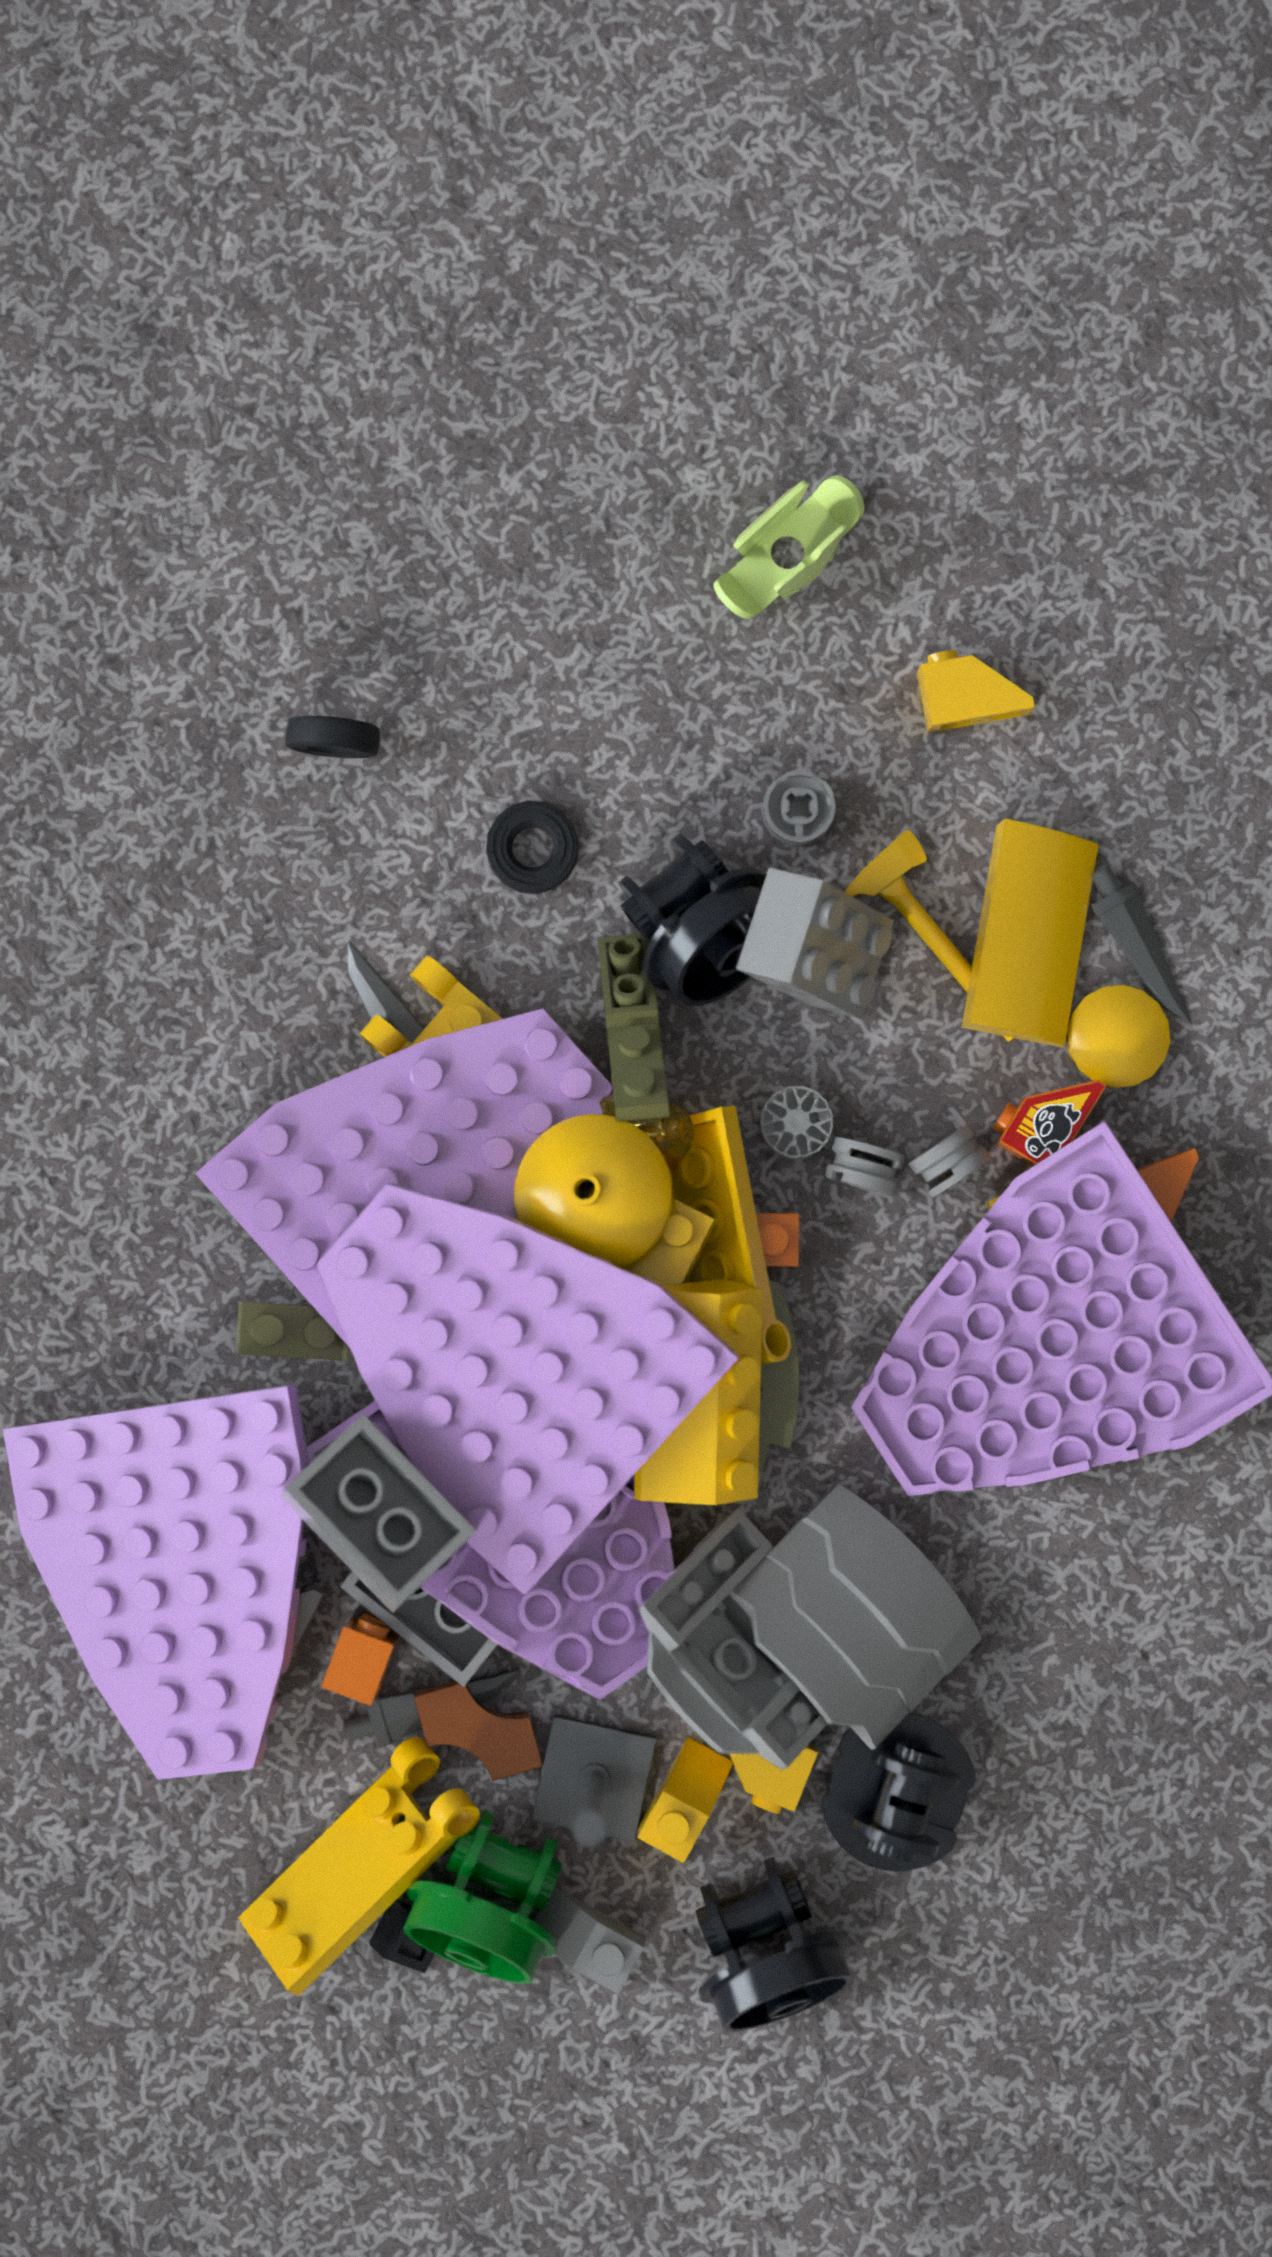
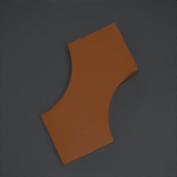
[413,1680,543,1781]

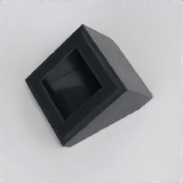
[369,1899,434,1973]

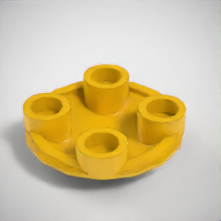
[1067,985,1171,1088]

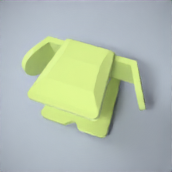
[714,475,864,619]

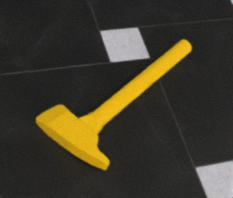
[844,830,1013,1042]

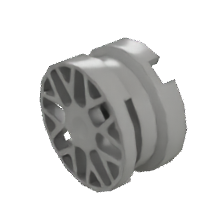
[762,770,836,847]
[759,1086,833,1159]
[908,1123,992,1198]
[824,1137,905,1197]

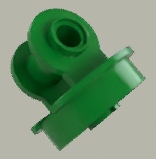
[403,1809,562,1984]

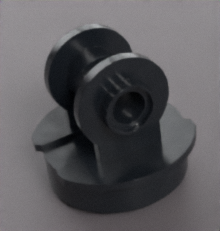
[618,833,767,1006]
[821,1712,976,1871]
[695,1857,853,2032]

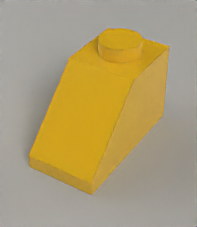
[917,650,1035,733]
[637,1736,733,1863]
[730,1743,818,1814]

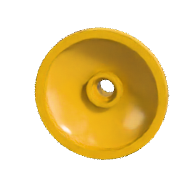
[514,1114,673,1269]

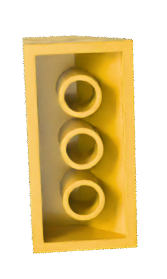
[634,1279,763,1505]

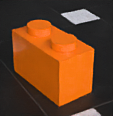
[321,1612,400,1706]

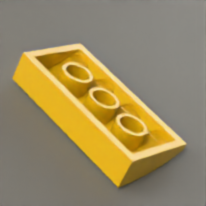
[961,818,1099,1047]

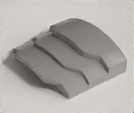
[728,1484,982,1750]
[638,1508,827,1770]

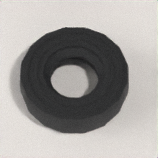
[286,716,380,759]
[486,800,579,894]

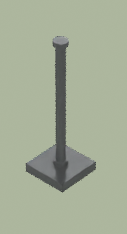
[532,1715,656,1846]

